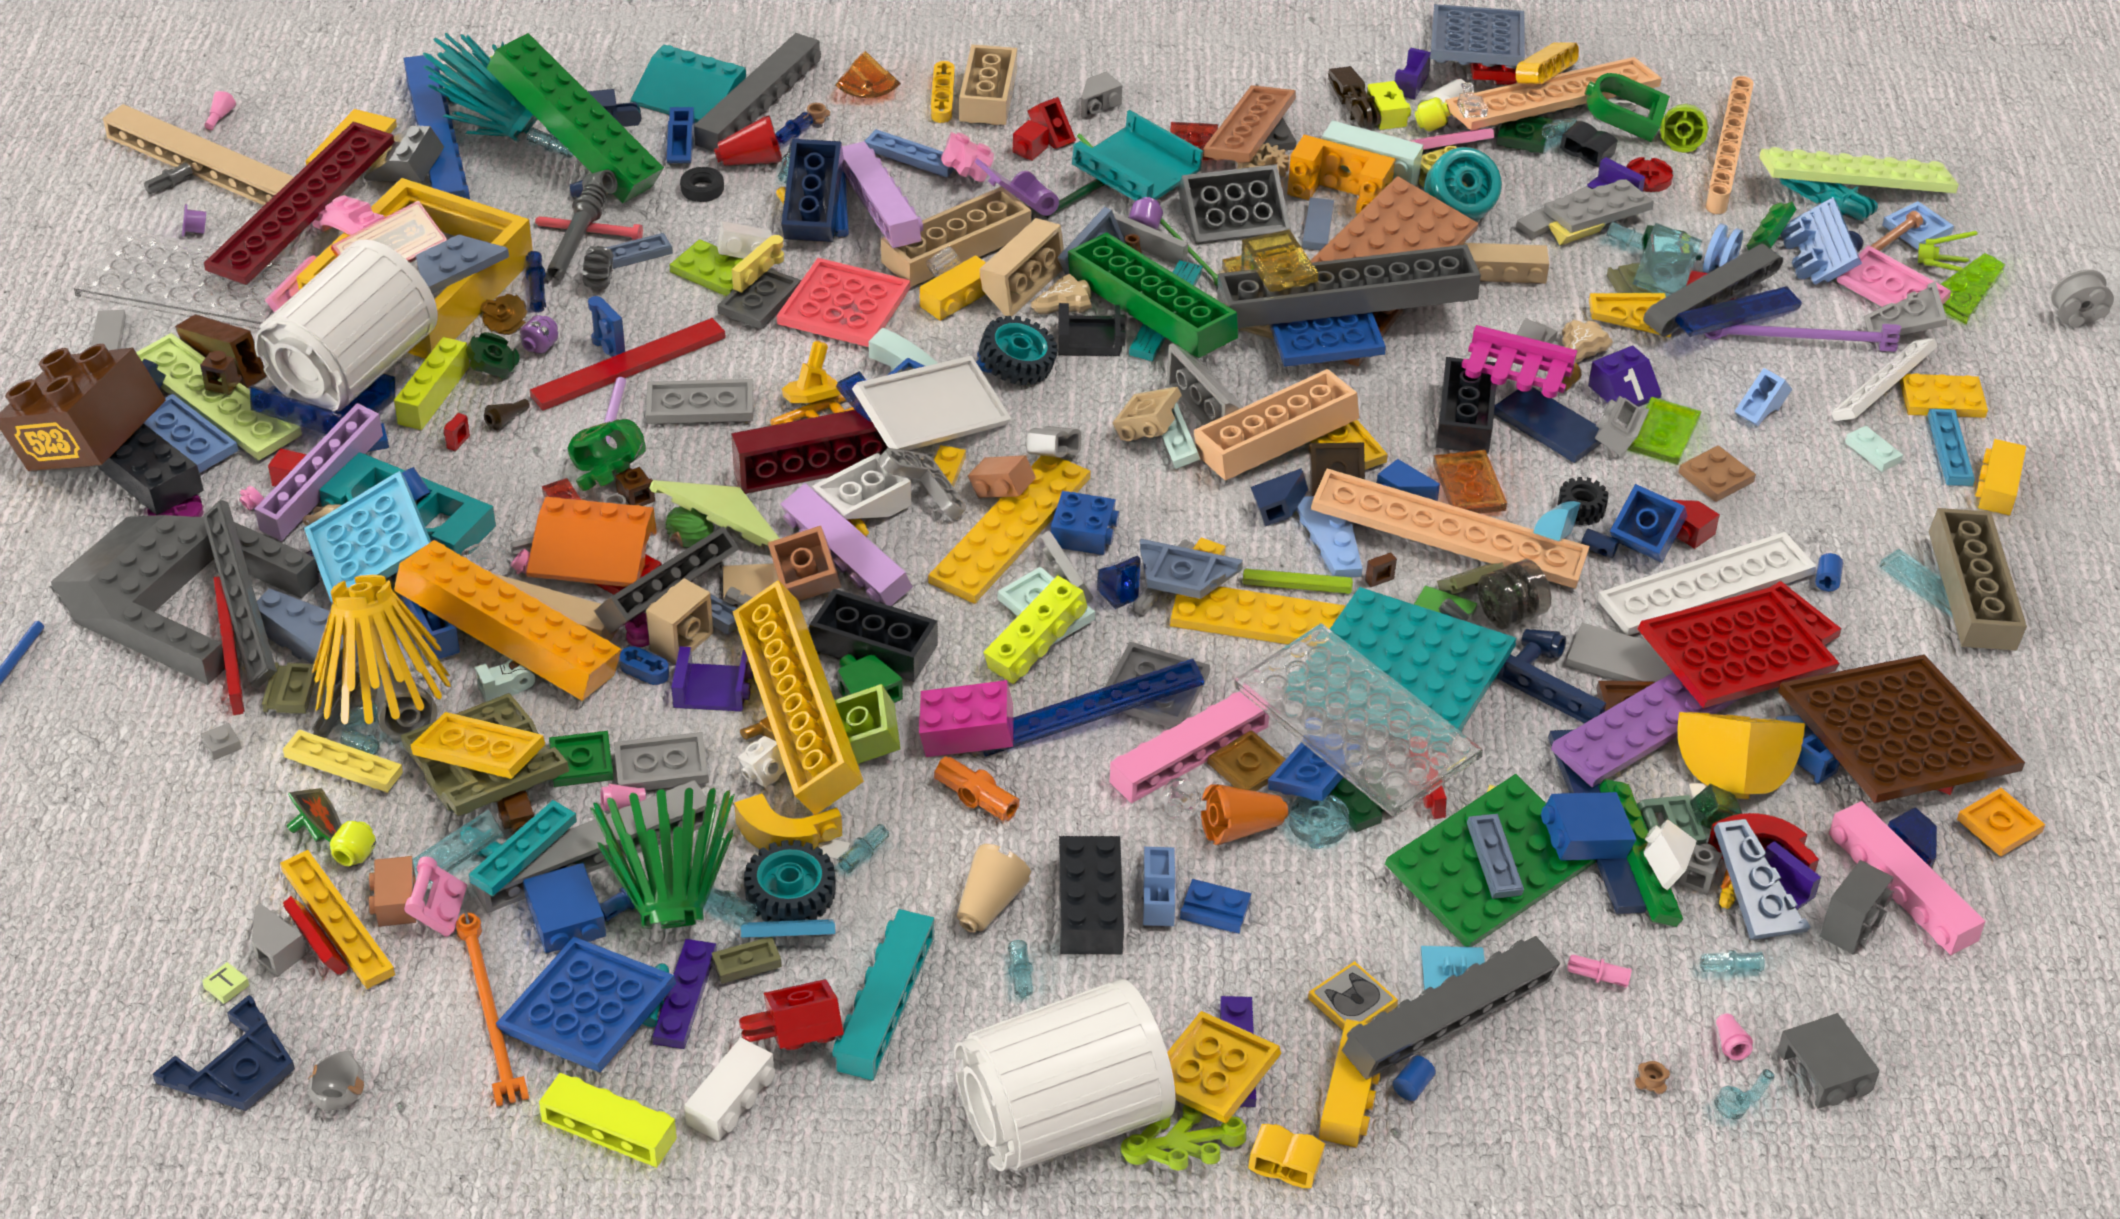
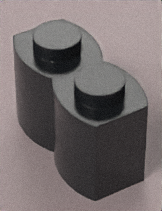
[1560,121,1618,167]

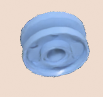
[1703,223,1743,273]

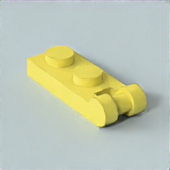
[732,235,784,293]

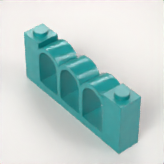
[319,452,496,557]

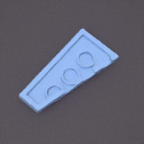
[1295,496,1363,577]

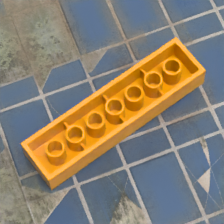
[394,540,622,701]

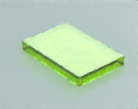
[1627,397,1702,465]

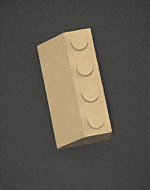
[980,218,1064,317]

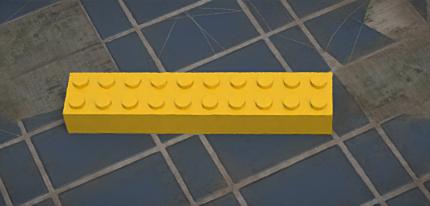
[733,580,864,815]

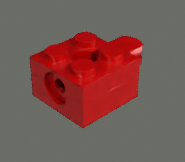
[739,979,844,1050]

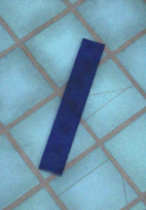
[1675,286,1802,337]

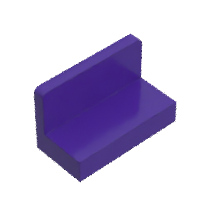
[1587,157,1645,192]
[1764,841,1821,910]

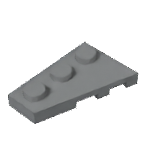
[1864,281,1947,335]

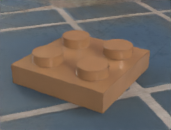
[1678,445,1756,502]

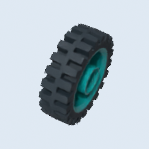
[978,316,1058,385]
[744,840,836,922]

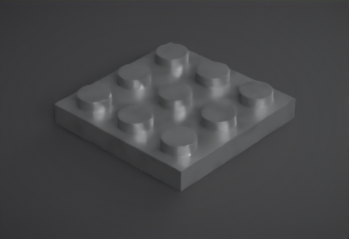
[1099,642,1210,728]

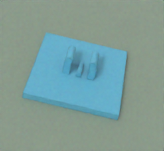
[1421,946,1485,990]

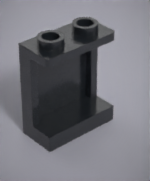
[1058,303,1126,356]

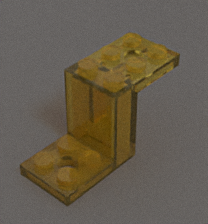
[1222,229,1318,292]

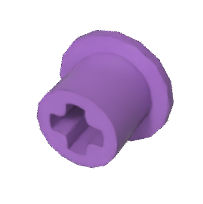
[182,204,206,236]

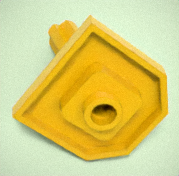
[782,341,844,404]

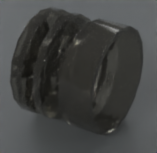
[1478,558,1552,630]

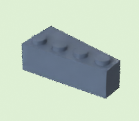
[257,588,358,685]

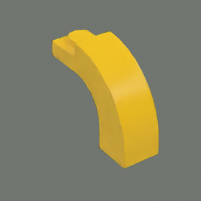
[734,793,842,851]

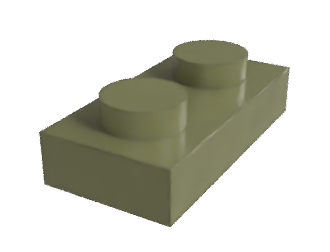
[711,937,782,984]

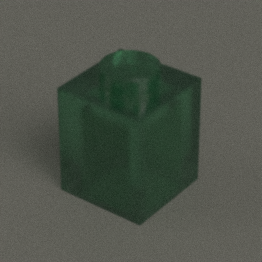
[1690,783,1743,829]

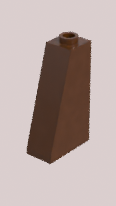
[175,314,267,388]

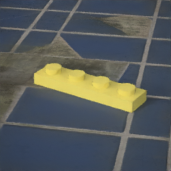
[283,730,403,793]

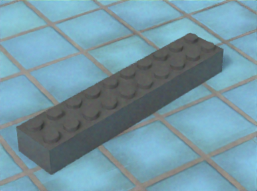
[1217,244,1481,329]

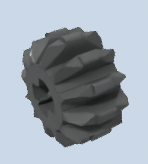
[582,246,614,289]

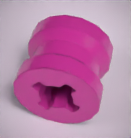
[625,613,650,647]

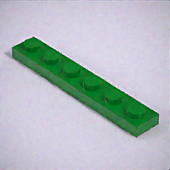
[1598,779,1683,927]

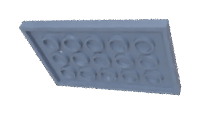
[1430,4,1525,68]

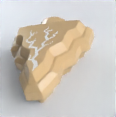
[1031,274,1092,314]
[1562,320,1613,363]

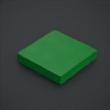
[549,730,614,787]

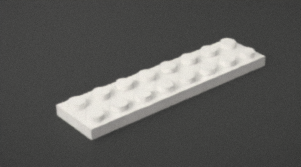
[1597,532,1816,636]

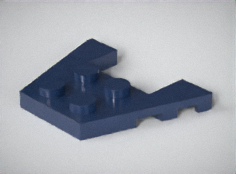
[152,995,295,1111]

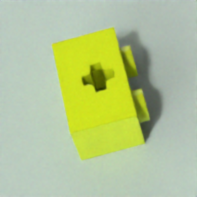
[1367,81,1411,130]

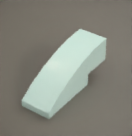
[869,327,938,371]

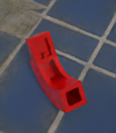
[1708,813,1819,872]

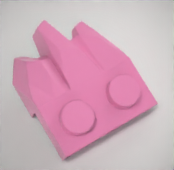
[941,132,994,182]

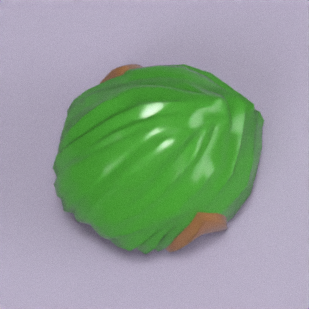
[665,506,714,548]

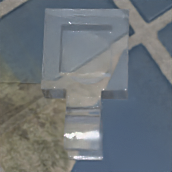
[1457,83,1488,118]

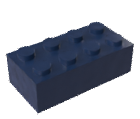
[781,139,844,242]

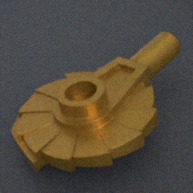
[480,294,527,335]

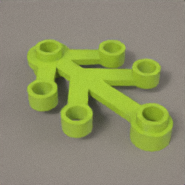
[1121,1105,1247,1171]

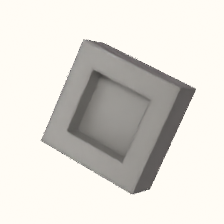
[201,723,242,760]

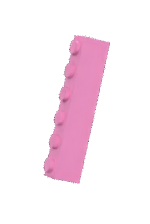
[1109,687,1270,804]
[1829,801,1986,955]

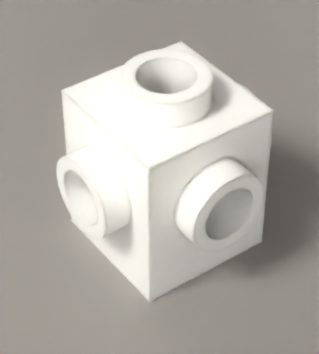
[737,736,786,787]

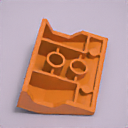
[526,497,657,587]

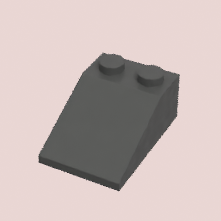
[364,126,444,182]

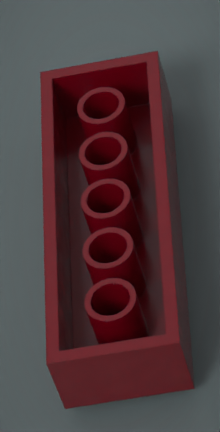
[731,409,888,494]

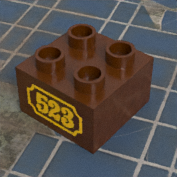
[0,343,166,471]

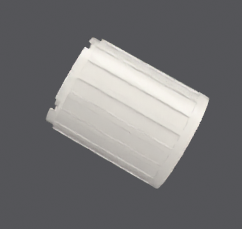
[255,240,438,415]
[954,979,1175,1171]

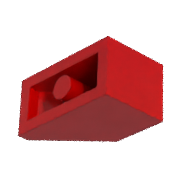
[1027,97,1076,149]

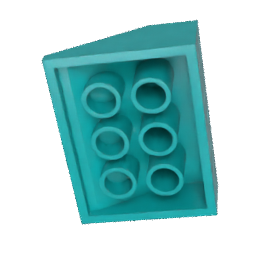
[630,44,746,123]

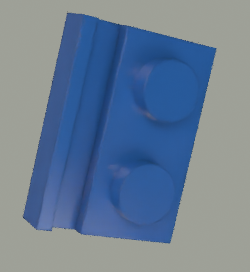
[1180,879,1252,934]

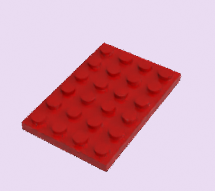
[1637,587,1840,708]

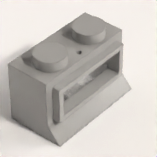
[1595,396,1649,456]

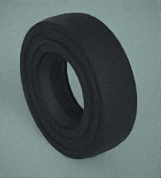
[680,167,724,202]

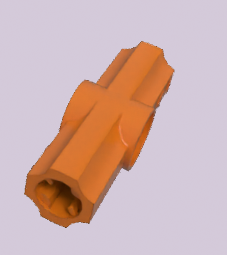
[934,756,1020,821]

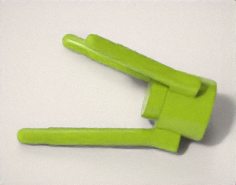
[1918,231,1978,272]

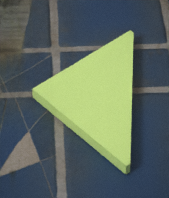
[650,480,780,547]

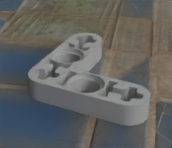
[878,448,967,519]

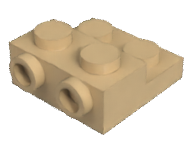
[1112,387,1182,441]

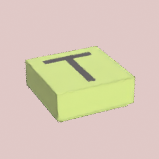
[202,962,249,1004]

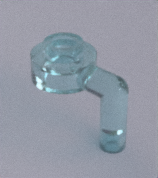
[1714,1069,1775,1120]

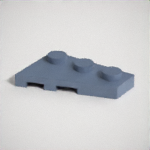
[1057,207,1125,275]

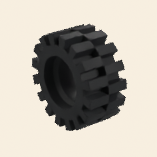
[1557,477,1609,525]

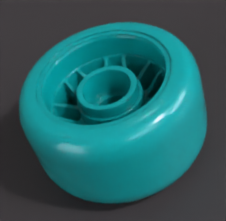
[1424,147,1502,221]

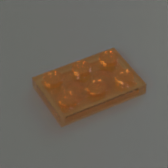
[1433,450,1507,514]

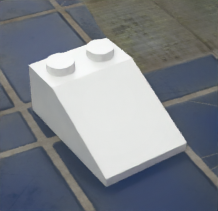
[812,453,911,519]

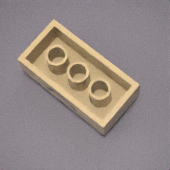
[959,44,1017,125]

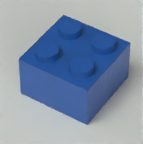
[1610,484,1688,563]

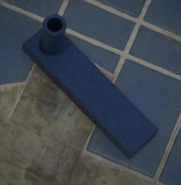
[1497,642,1606,723]

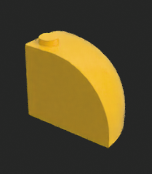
[1677,712,1805,799]

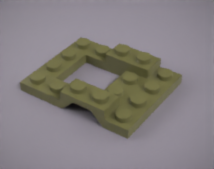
[400,693,569,816]

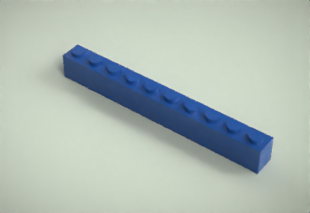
[403,54,470,199]

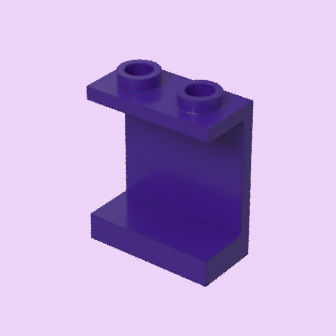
[671,646,754,712]

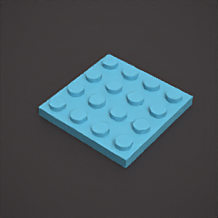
[304,471,431,604]

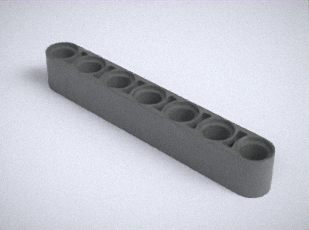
[1643,244,1783,337]

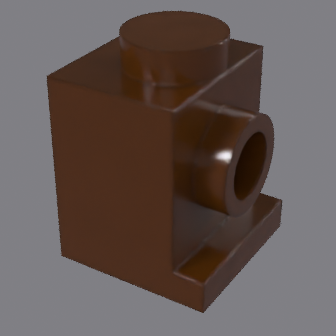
[200,351,242,395]
[615,467,655,506]
[496,790,534,835]

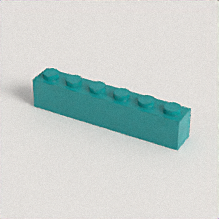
[832,909,935,1081]

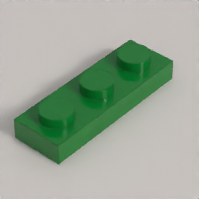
[1746,202,1797,250]

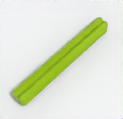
[1242,568,1353,594]

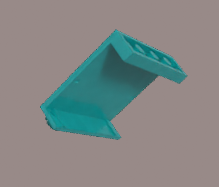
[1072,110,1203,201]

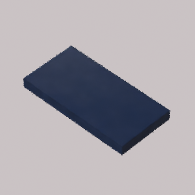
[1494,387,1602,463]

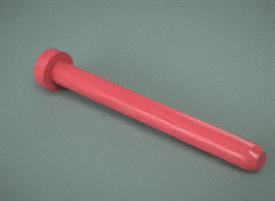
[535,216,643,241]

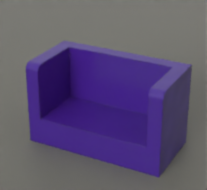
[1394,47,1431,100]

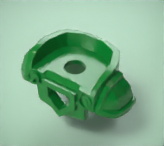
[567,419,646,491]

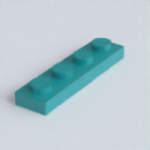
[468,800,577,896]

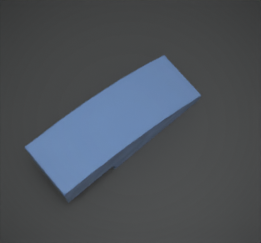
[1143,846,1175,926]

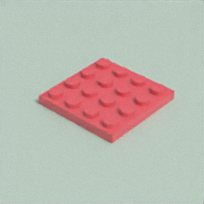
[776,258,910,347]

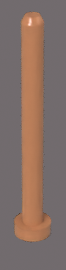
[1871,211,1923,251]

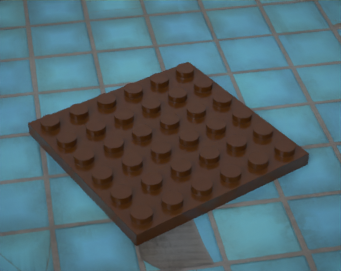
[1778,654,2025,803]

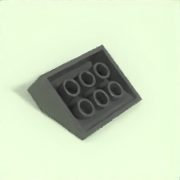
[1178,164,1291,244]

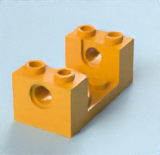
[1287,134,1395,214]

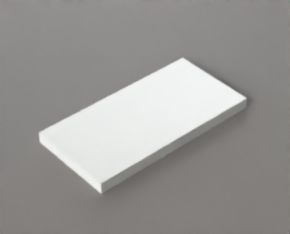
[852,355,1011,451]

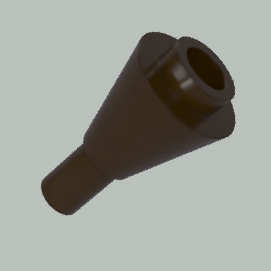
[484,399,530,430]

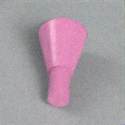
[204,91,236,130]

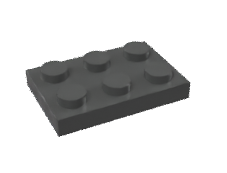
[717,269,801,329]

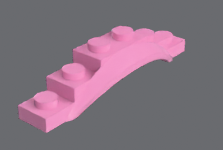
[312,196,385,235]

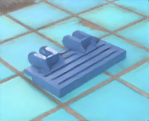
[1780,197,1862,285]

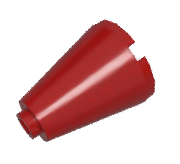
[714,115,783,166]

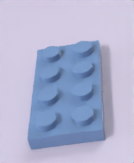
[144,394,238,473]

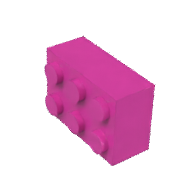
[919,680,1013,757]

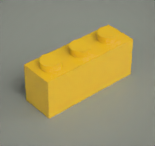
[920,255,986,321]
[1975,438,2026,516]

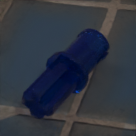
[775,112,813,144]

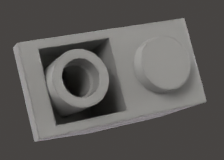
[1081,71,1123,119]
[252,903,307,977]

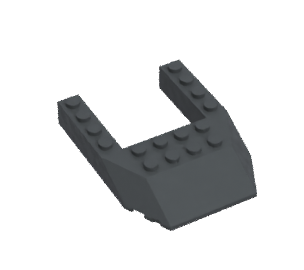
[51,515,320,685]

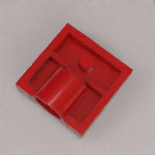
[1470,62,1518,85]

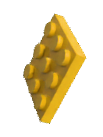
[1167,1011,1282,1124]

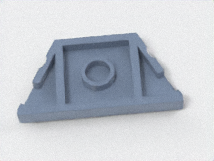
[416,235,509,294]
[1140,539,1243,599]

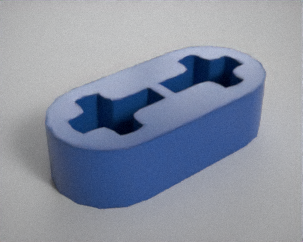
[619,646,669,685]

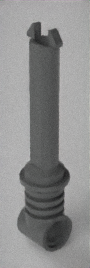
[544,169,617,282]

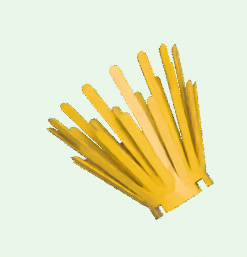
[312,575,451,724]

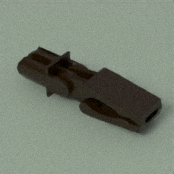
[1328,66,1382,128]

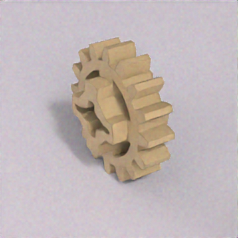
[1237,143,1289,177]

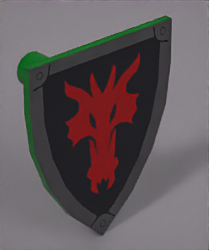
[287,788,341,842]

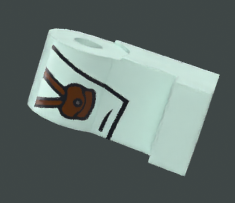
[475,659,536,702]

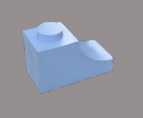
[1735,368,1792,426]

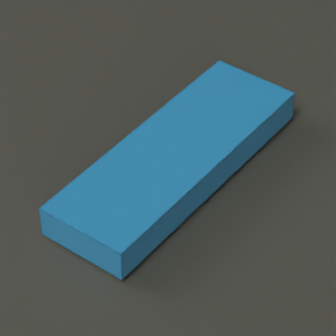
[740,919,836,938]

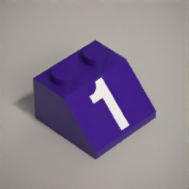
[1588,345,1662,407]

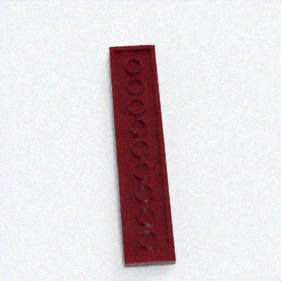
[203,121,395,285]

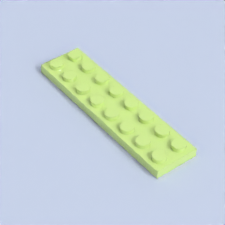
[1759,147,1959,193]
[136,333,302,461]

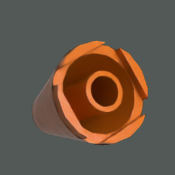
[1201,784,1288,845]

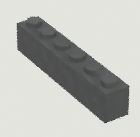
[594,526,739,634]

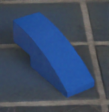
[667,107,695,163]

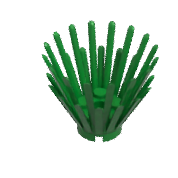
[590,787,735,929]

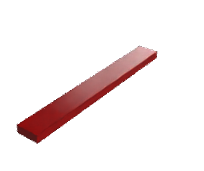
[530,318,726,411]

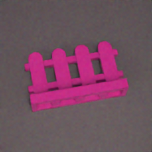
[1462,325,1577,398]

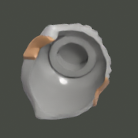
[307,1050,364,1111]

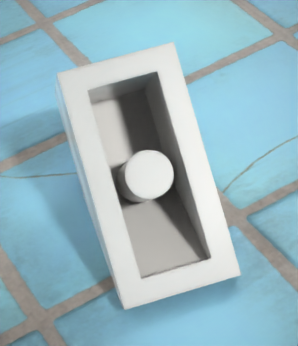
[1644,819,1697,890]

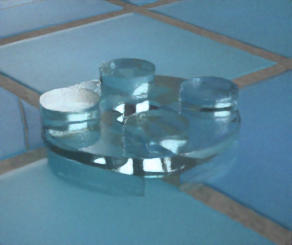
[1289,795,1349,849]

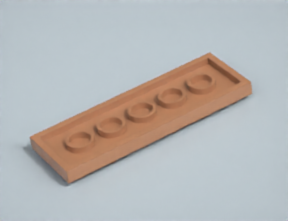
[1203,85,1296,163]

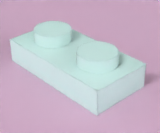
[1845,426,1903,472]

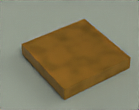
[1207,730,1286,791]

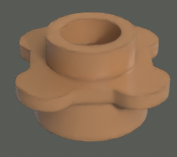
[803,103,830,124]
[1635,1061,1670,1094]

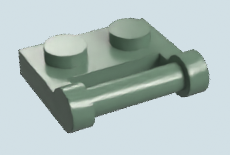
[1637,795,1707,846]

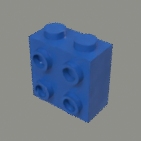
[1051,491,1120,555]

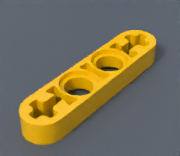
[931,61,955,123]

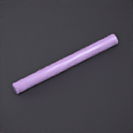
[604,377,626,444]

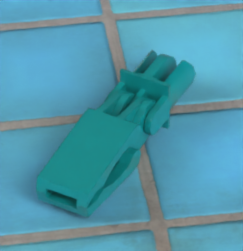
[1780,178,1878,221]

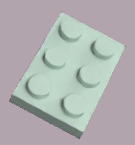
[997,567,1095,645]

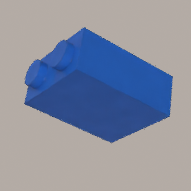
[1541,792,1637,860]
[523,863,606,954]

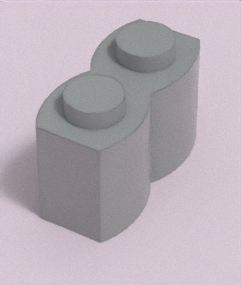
[1025,426,1081,458]

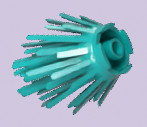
[423,33,538,143]

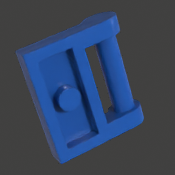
[588,296,625,357]

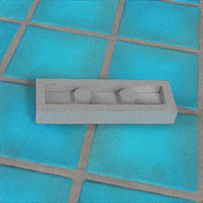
[1040,530,1094,603]

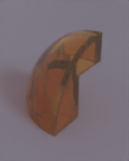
[835,51,901,98]

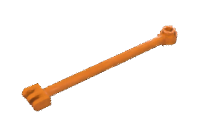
[456,912,529,1107]

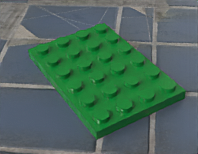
[1385,774,1596,947]

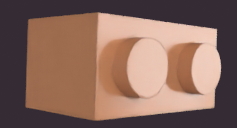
[967,455,1036,498]
[369,856,416,927]

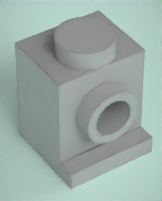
[1679,844,1722,894]

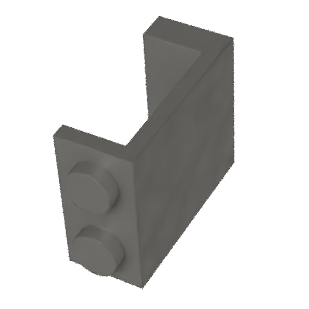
[1777,1013,1880,1109]

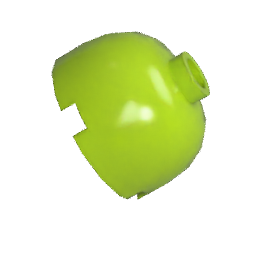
[1660,103,1709,153]

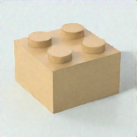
[646,578,713,665]

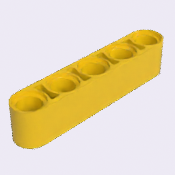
[1516,42,1579,84]

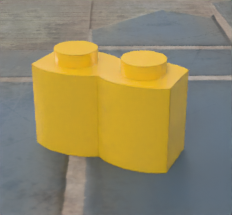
[1248,1124,1325,1188]

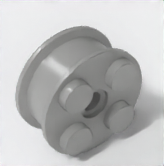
[2051,270,2114,328]

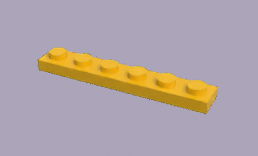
[280,850,395,989]

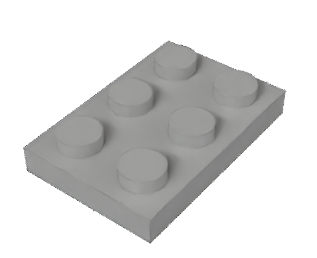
[614,732,709,790]

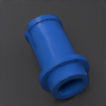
[599,887,635,922]

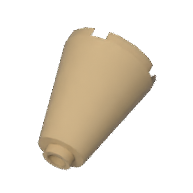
[957,844,1031,932]

